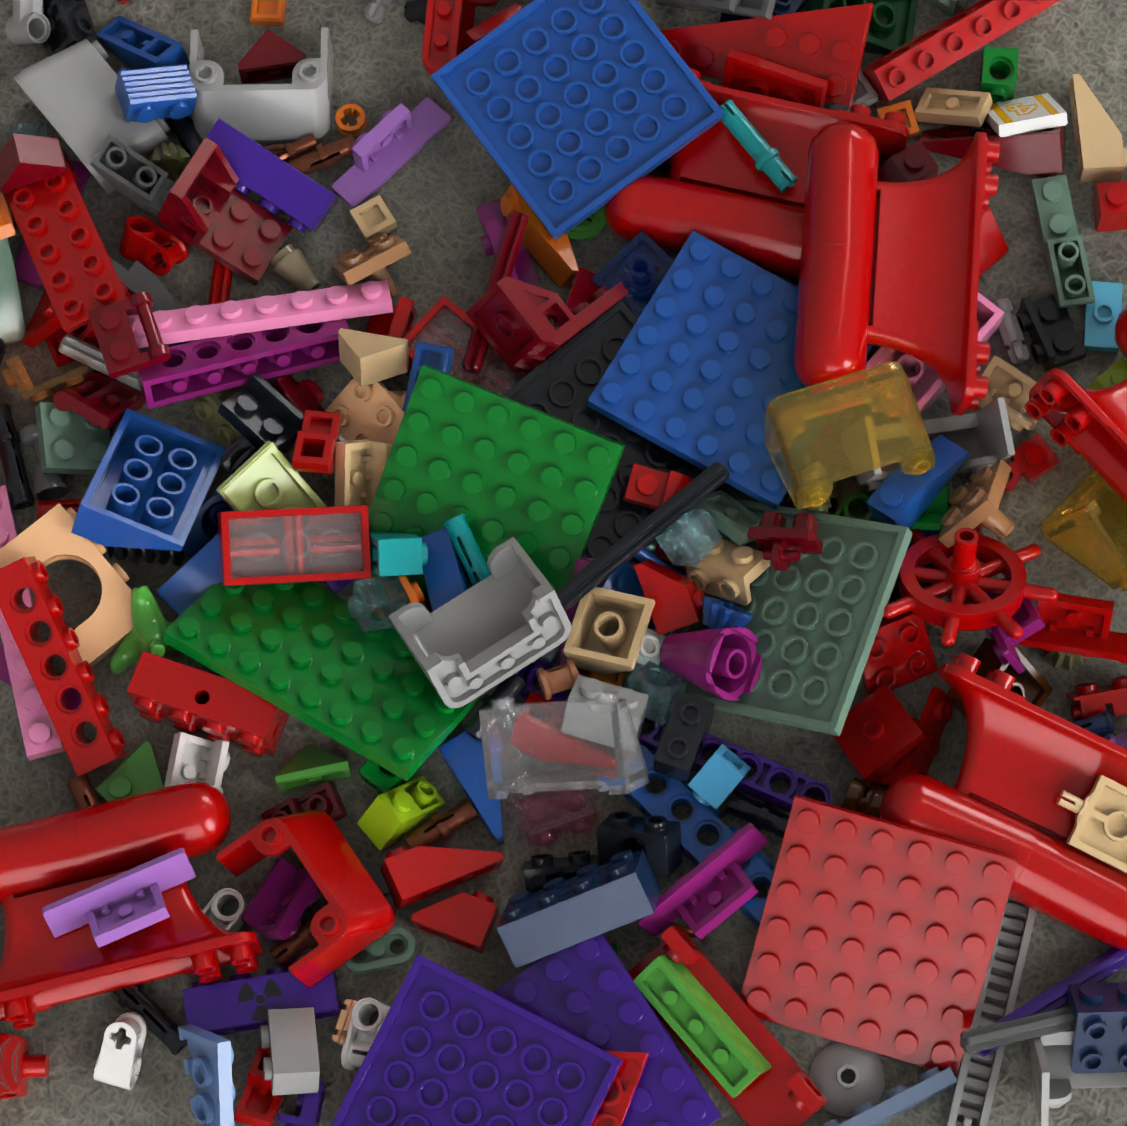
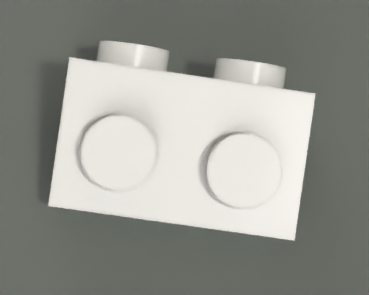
[164,732,230,794]

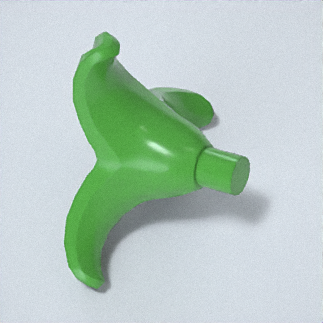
[109,585,176,674]

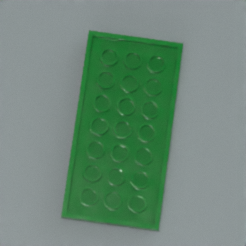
[163,581,489,781]

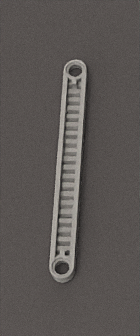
[945,898,1036,1126]

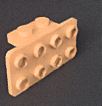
[325,378,406,446]

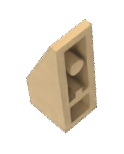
[1069,74,1127,183]

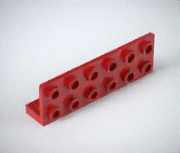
[4,135,138,333]
[629,926,829,1126]

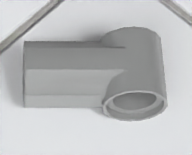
[5,0,51,45]

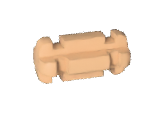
[331,999,358,1046]

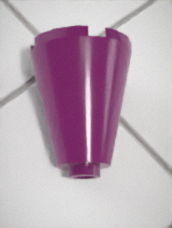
[660,626,762,701]

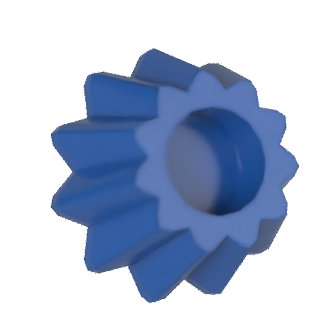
[702,596,754,629]

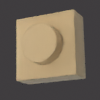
[349,195,397,244]

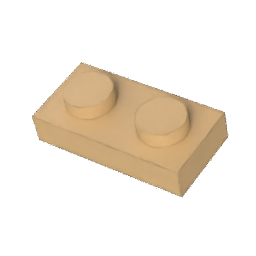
[914,87,993,127]

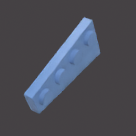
[178,1024,236,1126]

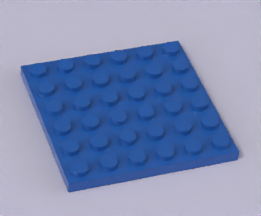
[431,0,725,241]
[587,231,874,511]

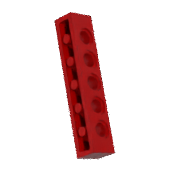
[861,0,1060,101]
[0,556,126,777]

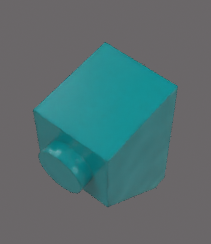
[369,532,428,576]

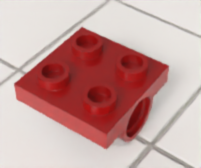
[861,611,938,695]

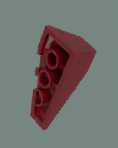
[920,123,1065,178]

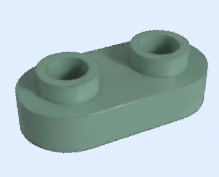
[344,926,416,974]

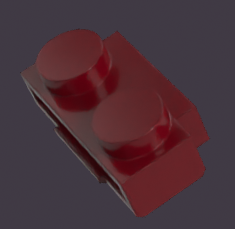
[272,375,325,431]

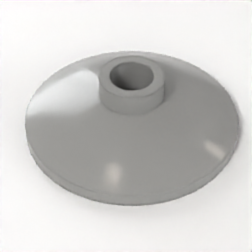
[809,1042,885,1117]

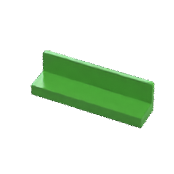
[633,954,772,1098]

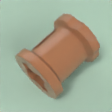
[536,658,579,700]

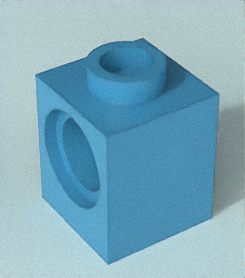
[688,744,751,809]

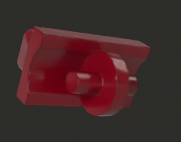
[747,512,823,572]

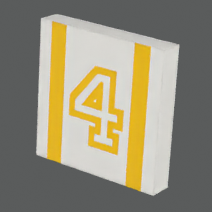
[985,93,1068,137]

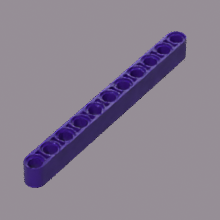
[496,660,832,813]

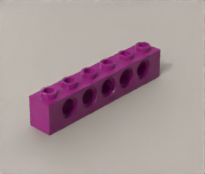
[136,319,350,409]

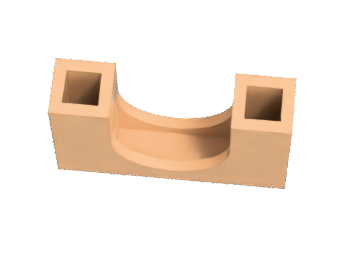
[0,503,132,667]

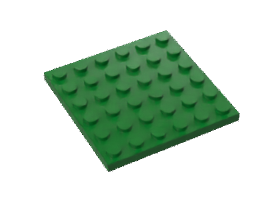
[368,364,625,600]

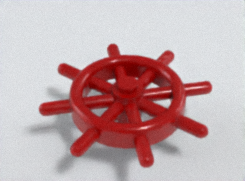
[883,523,1058,646]

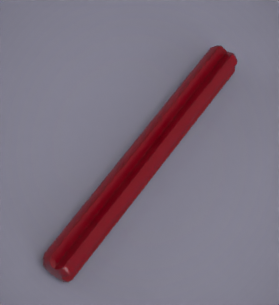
[461,211,528,374]

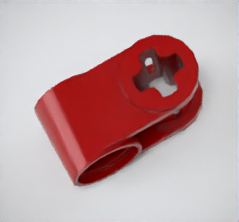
[119,215,189,276]

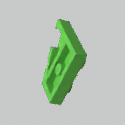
[96,740,164,802]

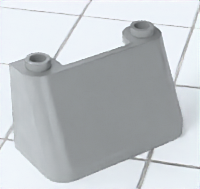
[13,39,171,194]
[388,536,572,708]

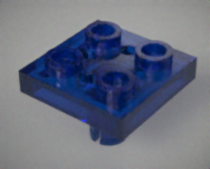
[592,231,674,319]

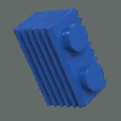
[115,64,197,123]

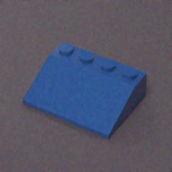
[71,408,226,551]

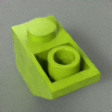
[357,776,446,851]

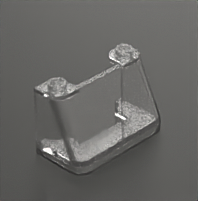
[479,692,649,799]

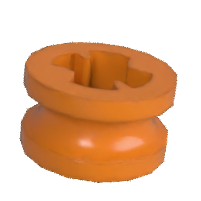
[335,103,367,138]

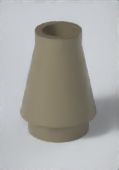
[271,244,321,291]

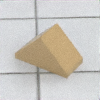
[338,328,409,387]

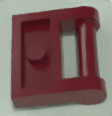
[88,291,171,379]
[53,370,144,430]

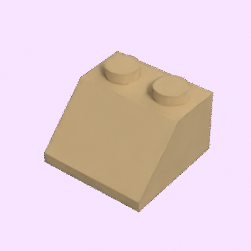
[563,587,655,675]

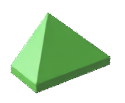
[275,744,352,792]

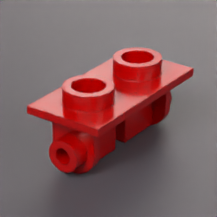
[1066,676,1127,721]

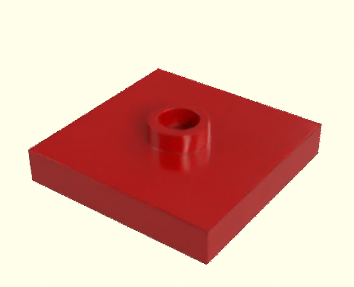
[832,683,927,784]

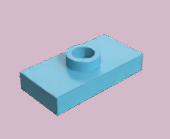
[1083,281,1123,353]

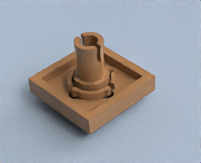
[330,232,411,297]
[938,459,1015,548]

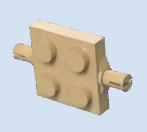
[1056,775,1127,874]

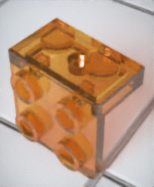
[0,355,89,403]

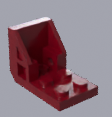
[157,137,293,286]
[465,276,629,373]

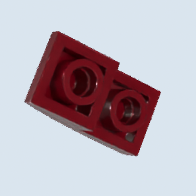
[260,781,348,822]

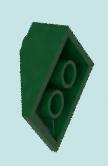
[805,0,918,55]

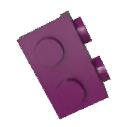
[241,858,320,940]

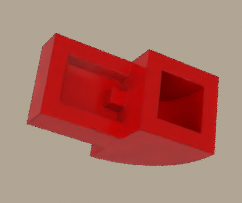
[292,410,342,475]
[623,463,695,523]
[234,1043,287,1126]

